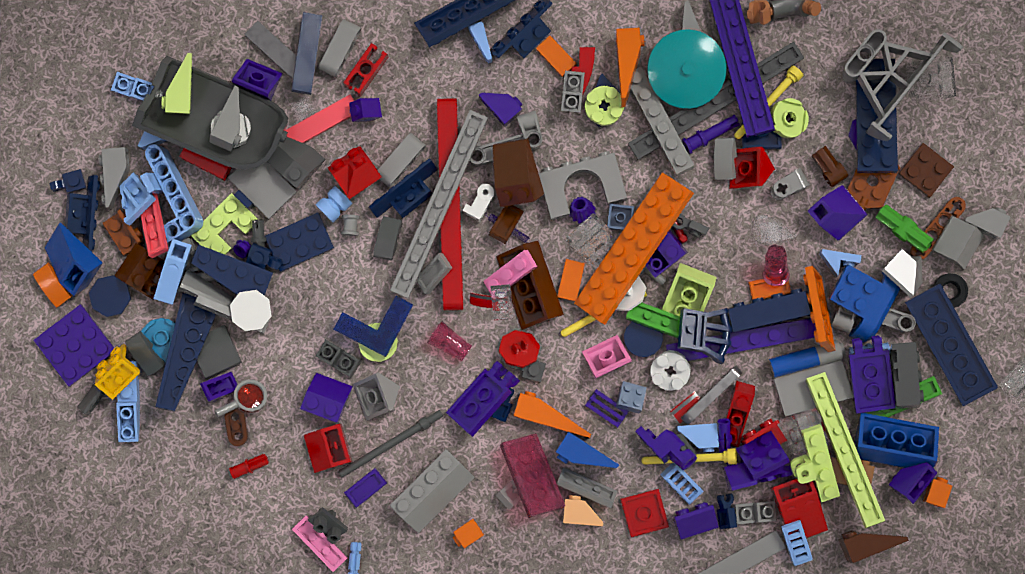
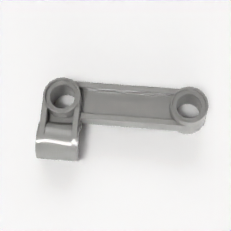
[470,111,542,167]
[831,305,916,333]

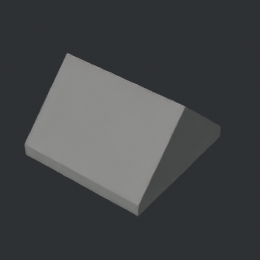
[932,216,984,270]

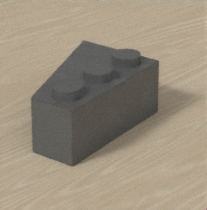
[890,342,924,409]

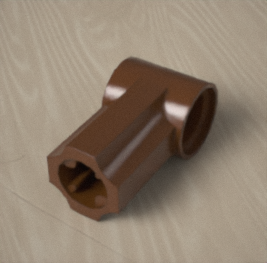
[812,146,849,188]

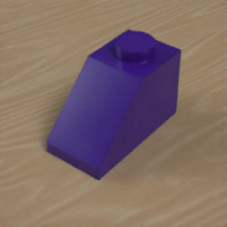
[479,93,522,127]
[889,462,937,504]

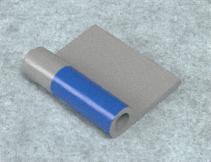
[769,340,853,417]

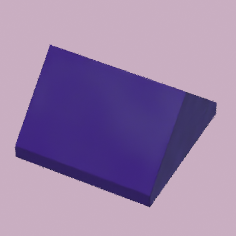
[232,59,283,101]

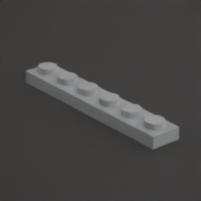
[631,67,695,176]

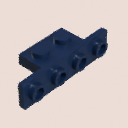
[490,0,553,58]
[369,159,438,218]
[65,175,100,252]

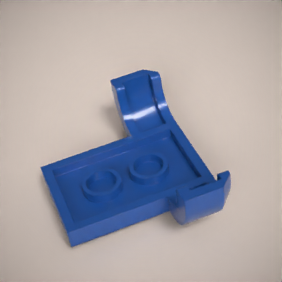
[828,264,900,343]

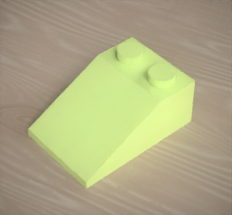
[162,53,192,114]
[661,263,717,316]

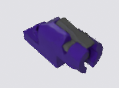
[635,426,697,470]

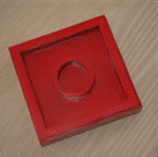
[620,489,669,537]

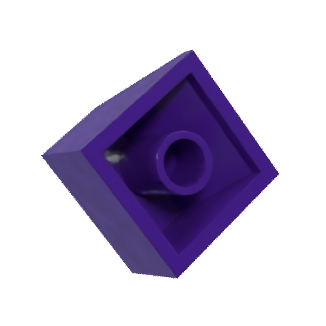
[300,373,353,423]

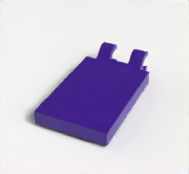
[848,335,896,414]
[446,361,520,437]

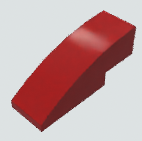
[571,47,595,97]

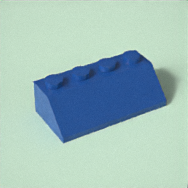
[854,413,939,468]

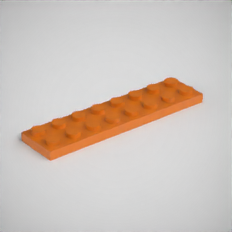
[574,172,694,325]

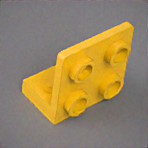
[95,343,140,400]

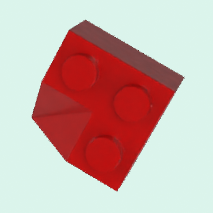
[327,146,382,199]

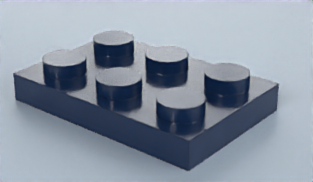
[265,212,334,272]

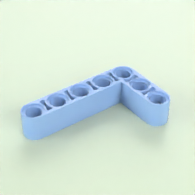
[145,144,203,249]

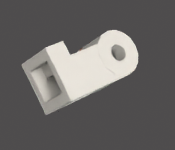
[462,184,494,222]

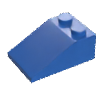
[555,432,619,468]

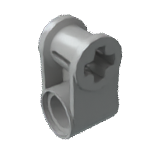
[770,168,810,200]

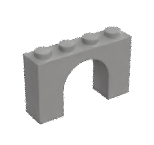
[539,151,627,221]

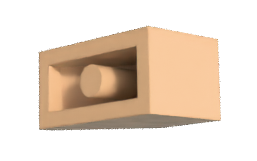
[563,495,603,526]

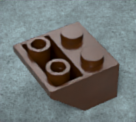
[115,243,165,300]

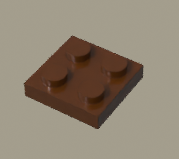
[899,143,954,198]

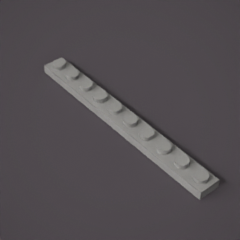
[390,110,488,299]

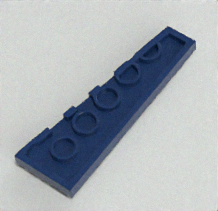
[155,293,217,412]

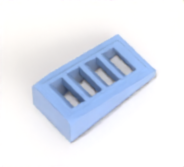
[468,22,492,63]
[660,463,704,505]
[781,520,813,566]

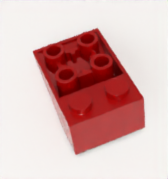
[770,475,828,542]

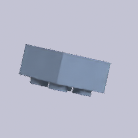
[607,204,634,231]
[616,381,647,414]

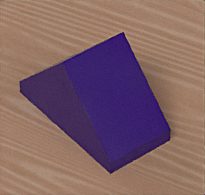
[200,372,238,403]

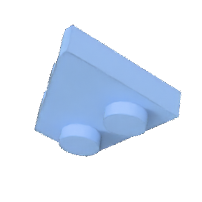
[119,173,156,226]

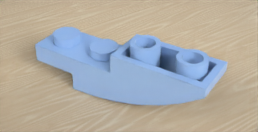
[116,361,140,442]

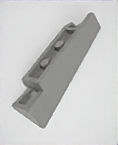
[178,270,269,334]

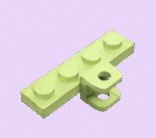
[790,424,840,502]

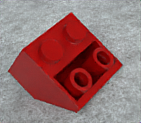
[304,424,353,473]

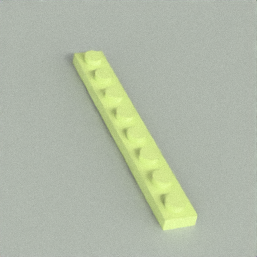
[806,372,885,529]

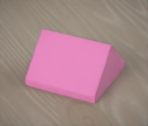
[582,335,632,379]

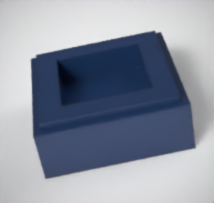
[234,190,254,211]

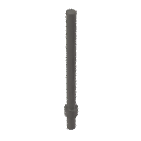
[338,410,443,478]

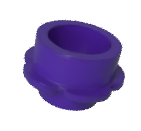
[233,240,251,258]

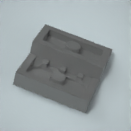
[197,325,242,380]

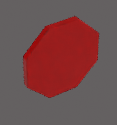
[498,330,540,368]

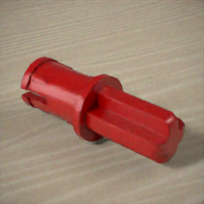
[229,454,269,479]

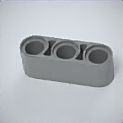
[318,19,361,78]
[378,133,426,188]

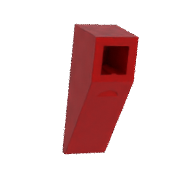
[724,381,755,447]

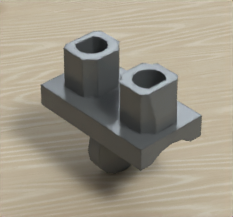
[308,507,348,544]

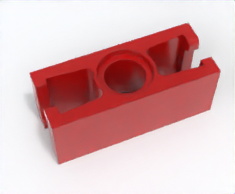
[343,43,389,97]
[179,148,232,181]

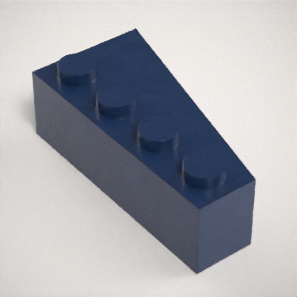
[190,245,273,296]

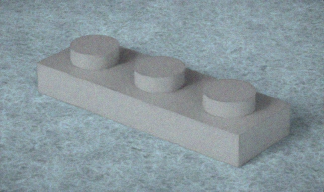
[556,468,618,508]

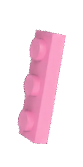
[483,250,537,296]
[292,515,348,572]

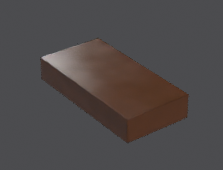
[488,205,524,244]

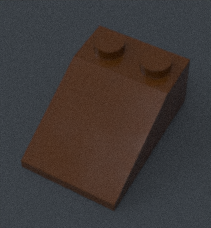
[493,138,544,207]
[838,530,909,563]

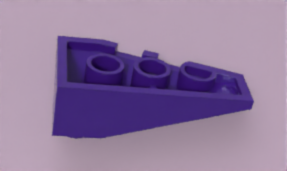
[723,459,797,491]

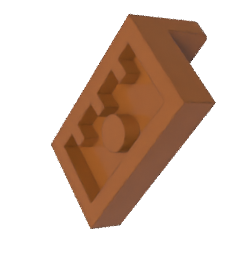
[102,209,144,256]

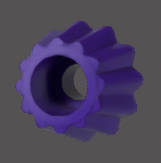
[570,197,596,224]

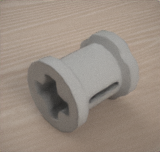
[341,215,360,236]

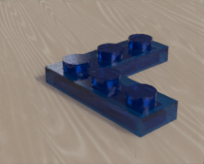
[333,296,413,357]

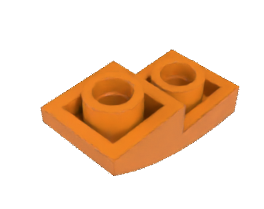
[33,262,72,308]

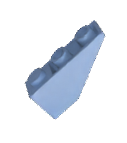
[154,239,192,305]

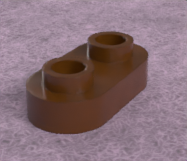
[225,408,248,446]

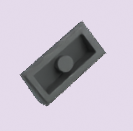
[78,383,105,415]

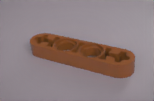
[910,197,966,260]

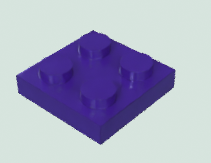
[736,431,790,480]

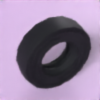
[933,273,968,308]

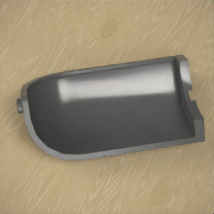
[132,55,288,170]

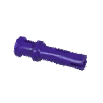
[681,114,740,155]

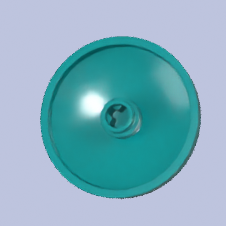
[647,29,726,108]

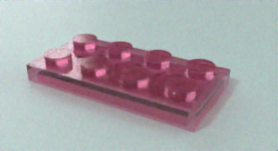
[500,433,565,518]

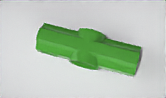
[876,204,934,253]

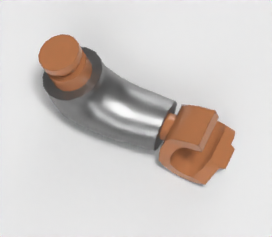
[747,0,821,25]

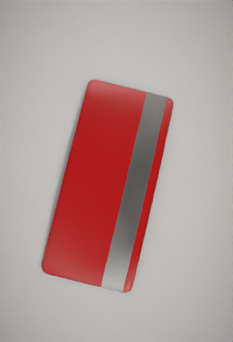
[470,292,507,308]
[670,391,700,423]

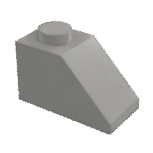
[962,207,1011,240]

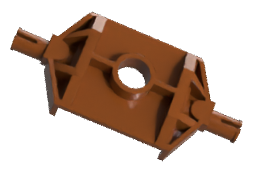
[847,165,901,210]

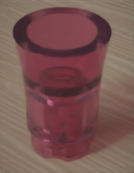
[762,244,790,286]
[427,321,472,362]

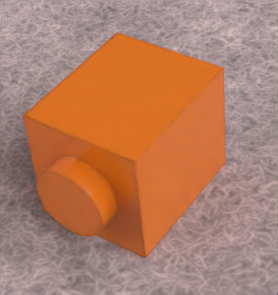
[923,477,952,508]
[452,518,484,548]

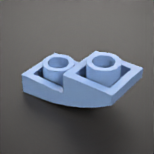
[111,72,154,101]

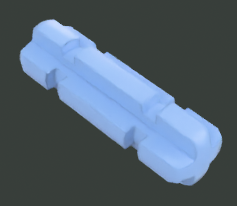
[348,542,362,574]

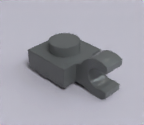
[672,214,709,238]
[510,361,546,383]

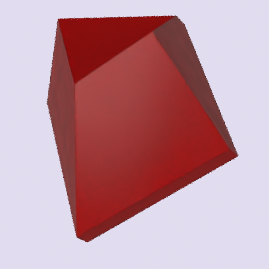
[729,147,775,189]

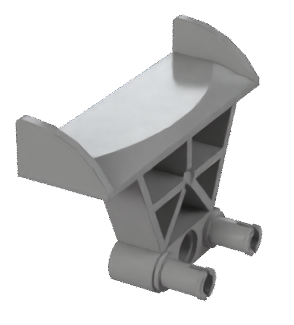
[842,29,963,141]

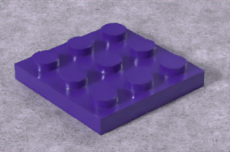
[34,304,114,387]

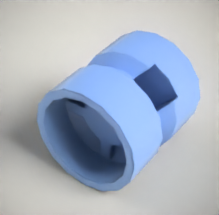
[315,186,353,223]

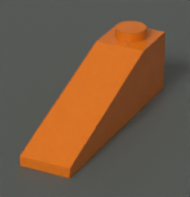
[616,28,645,107]
[514,391,591,438]

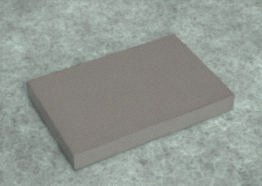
[228,161,297,220]

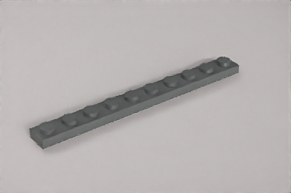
[628,41,804,160]

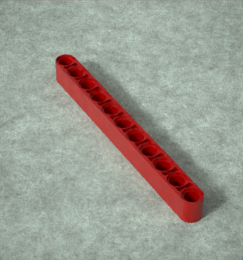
[437,98,463,311]

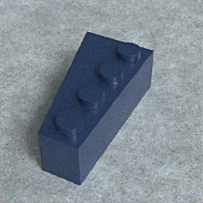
[728,288,813,332]

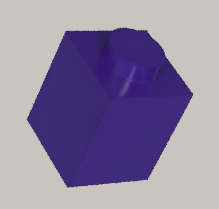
[349,98,382,122]

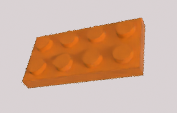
[803,266,836,352]

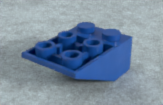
[45,222,103,296]

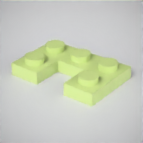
[191,193,257,255]

